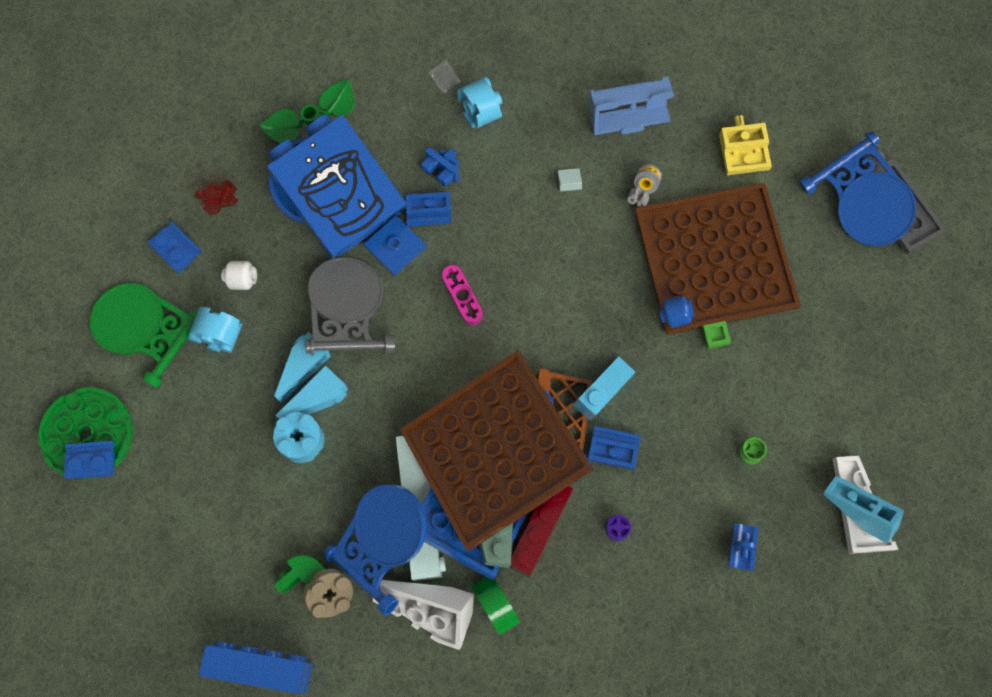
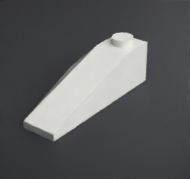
[373,580,474,650]

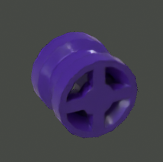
[606,515,631,541]

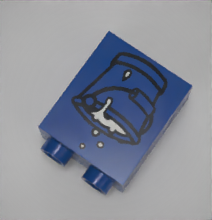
[267,114,407,260]

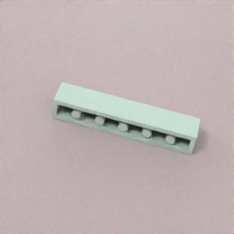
[396,436,446,582]

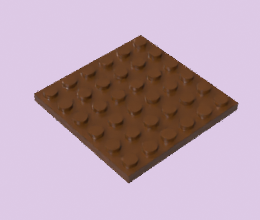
[635,183,801,335]
[400,350,594,551]

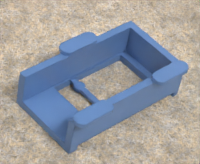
[590,77,674,135]

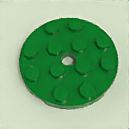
[38,388,134,480]

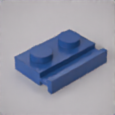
[406,192,452,226]
[147,221,202,274]
[588,426,641,470]
[64,441,115,480]

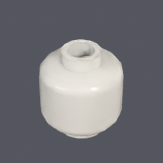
[221,261,257,290]

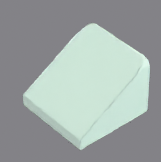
[558,168,582,191]

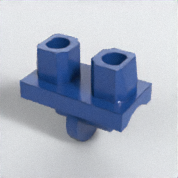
[421,147,460,187]
[728,523,759,571]

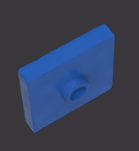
[364,216,427,276]

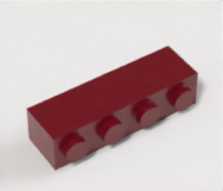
[510,486,573,578]

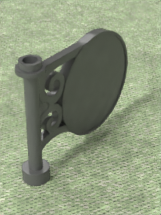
[305,257,395,356]

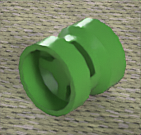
[739,437,767,465]

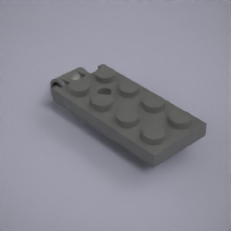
[855,147,947,255]

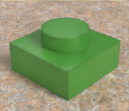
[702,321,731,349]

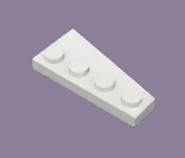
[833,456,898,554]

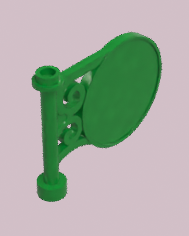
[90,283,197,389]

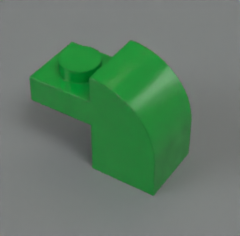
[273,556,326,595]
[471,577,520,635]

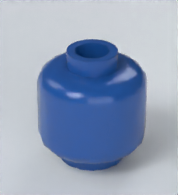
[659,295,695,328]

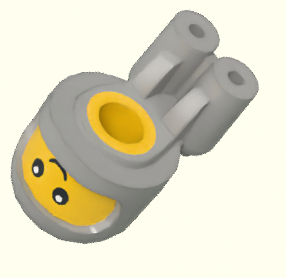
[627,164,661,207]

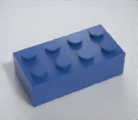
[199,641,313,694]

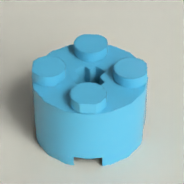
[457,77,502,129]
[188,307,242,353]
[273,412,325,463]

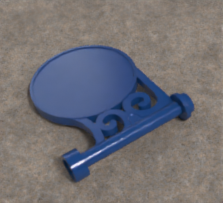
[799,131,916,247]
[323,484,426,616]

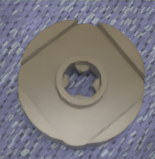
[303,569,353,618]

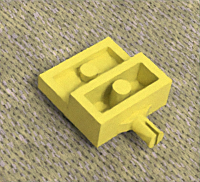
[719,115,772,175]

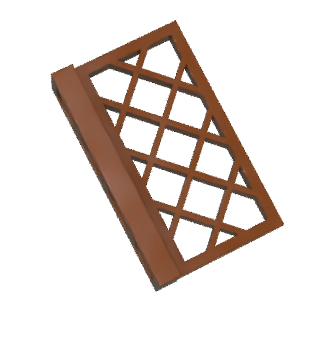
[536,368,592,452]

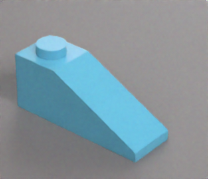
[274,332,331,404]
[573,357,635,421]
[276,366,348,419]
[824,476,904,544]

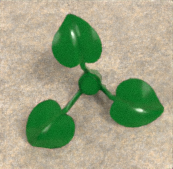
[260,80,355,144]

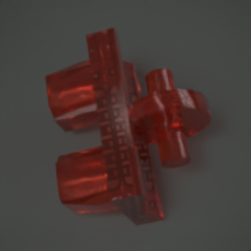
[194,180,238,215]

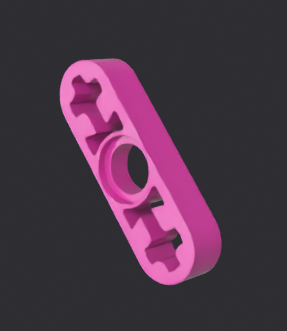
[442,265,483,325]

